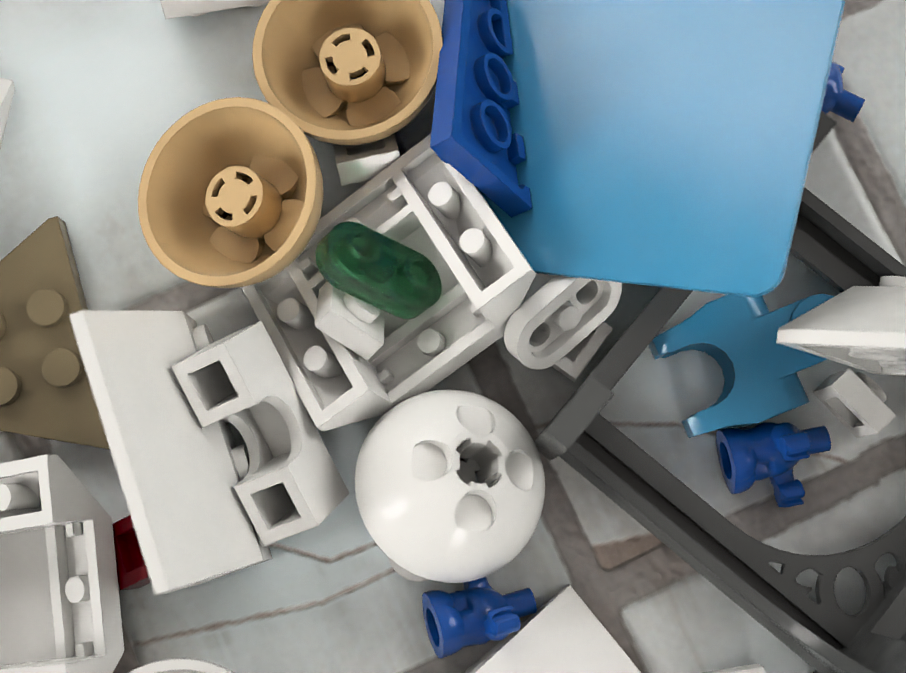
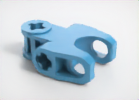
[649,294,835,438]

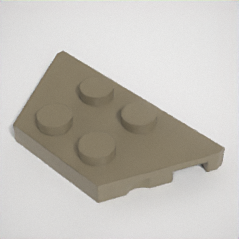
[0,216,110,450]

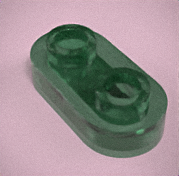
[315,221,442,319]

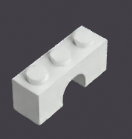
[171,320,350,546]

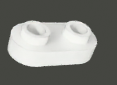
[504,275,622,370]

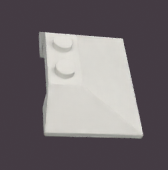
[241,134,536,431]
[0,454,125,673]

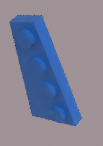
[430,0,532,218]

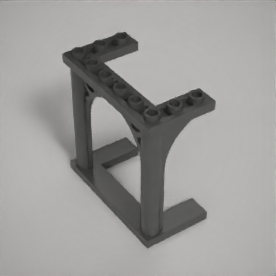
[534,110,906,673]

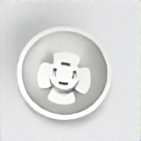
[355,389,545,583]

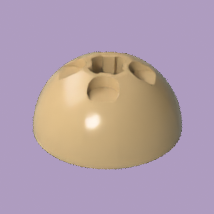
[252,0,443,145]
[138,97,324,288]

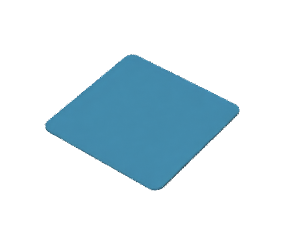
[477,0,846,297]

